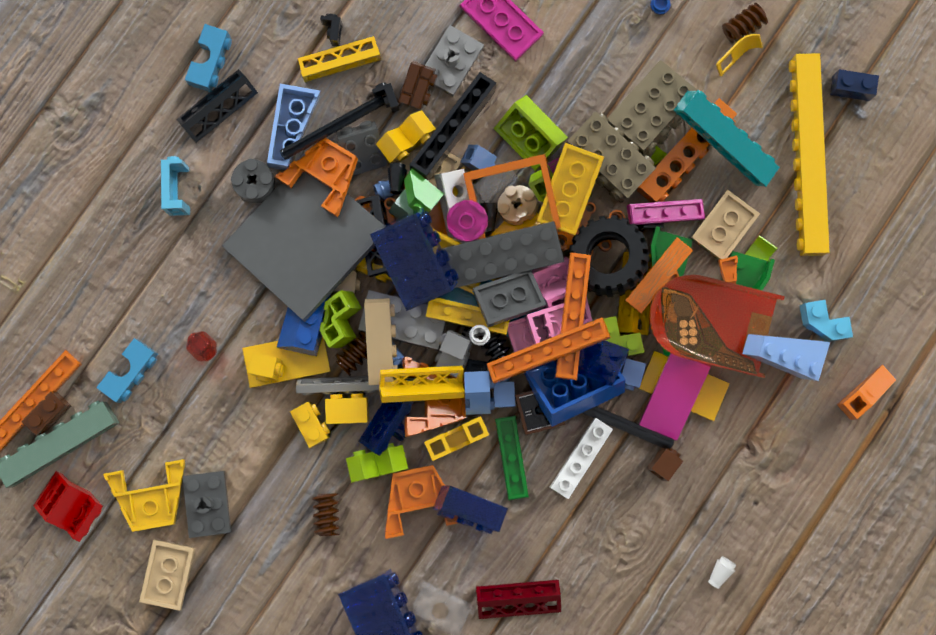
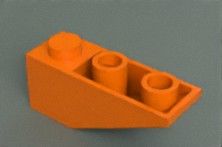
[837,365,896,420]

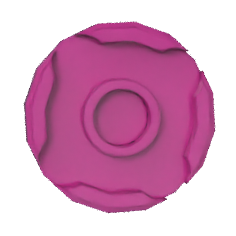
[447,200,488,241]

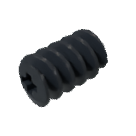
[481,334,510,363]

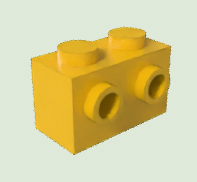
[248,352,284,383]
[325,393,369,424]
[290,402,330,448]

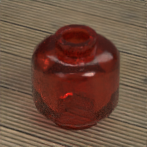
[186,331,217,362]

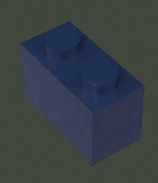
[830,69,879,101]

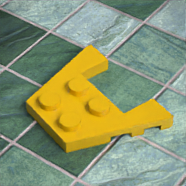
[103,459,185,532]

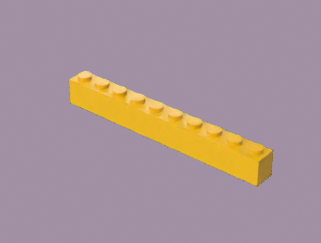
[789,53,830,256]

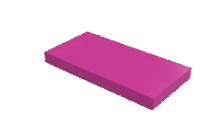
[460,0,544,62]
[639,353,711,440]

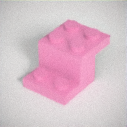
[531,256,592,324]
[507,303,564,352]

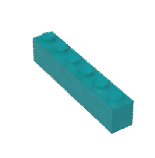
[673,90,780,187]

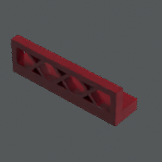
[476,580,561,619]

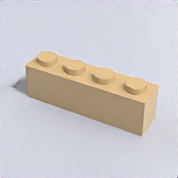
[364,298,398,385]

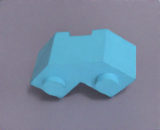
[799,300,853,342]

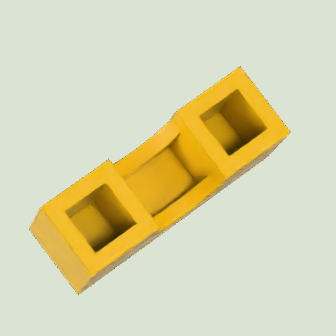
[424,416,489,461]

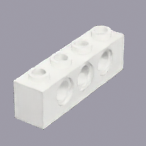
[434,169,479,243]
[550,418,613,499]

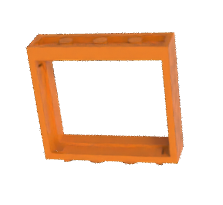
[463,154,561,239]

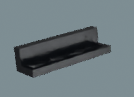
[176,69,258,143]
[355,194,398,278]

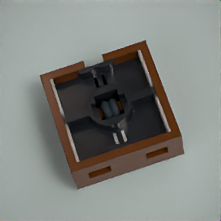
[515,391,566,435]

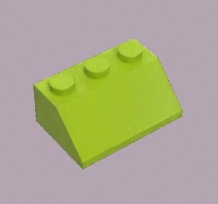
[493,95,568,171]

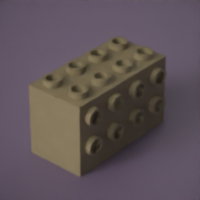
[608,60,697,157]
[566,111,656,203]

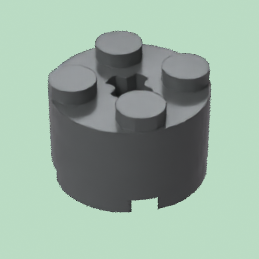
[231,159,275,203]

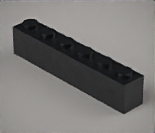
[410,72,496,181]

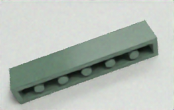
[0,401,119,488]

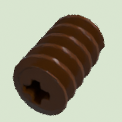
[722,3,768,43]
[335,331,367,376]
[312,493,340,536]

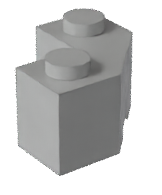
[435,330,473,377]

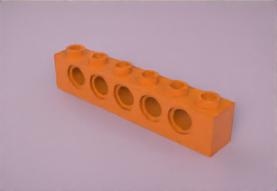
[636,98,737,203]

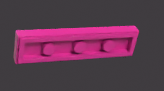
[626,199,705,225]

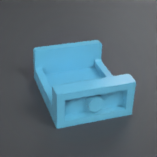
[161,156,190,216]

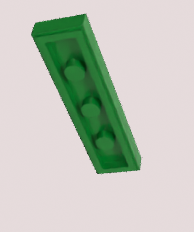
[495,416,529,500]

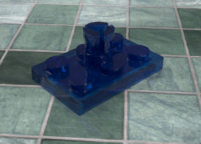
[555,340,629,386]
[358,401,413,456]

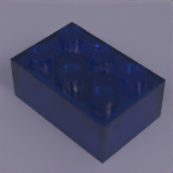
[433,485,508,534]

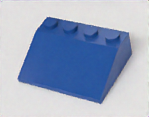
[524,342,626,427]

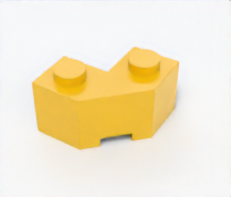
[376,110,436,163]

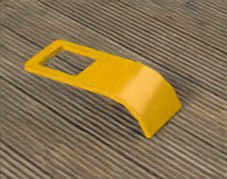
[716,34,763,76]

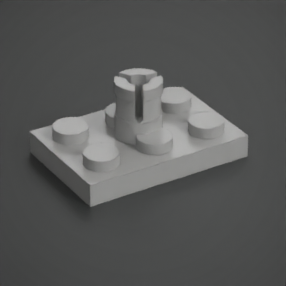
[425,25,484,97]

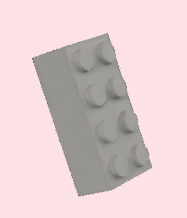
[358,290,446,351]

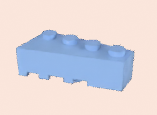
[267,84,320,170]
[742,334,830,381]

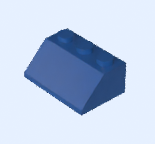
[277,295,331,357]

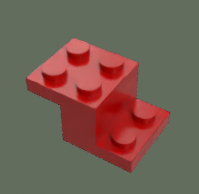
[33,471,103,542]

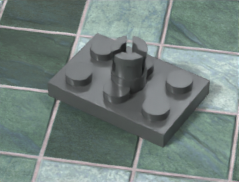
[472,270,546,327]
[182,471,231,538]

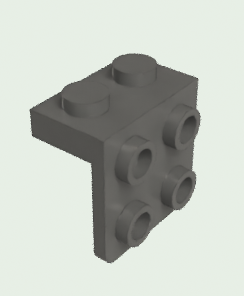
[336,121,387,176]

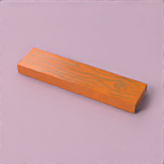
[625,237,693,314]

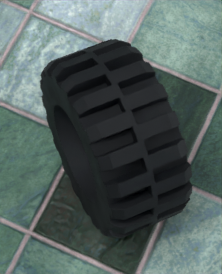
[569,215,649,298]

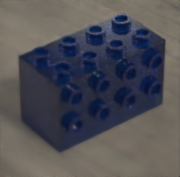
[370,208,459,311]
[338,569,423,635]

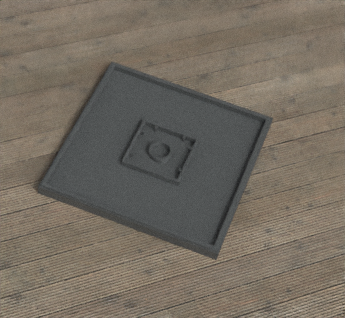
[222,172,389,322]

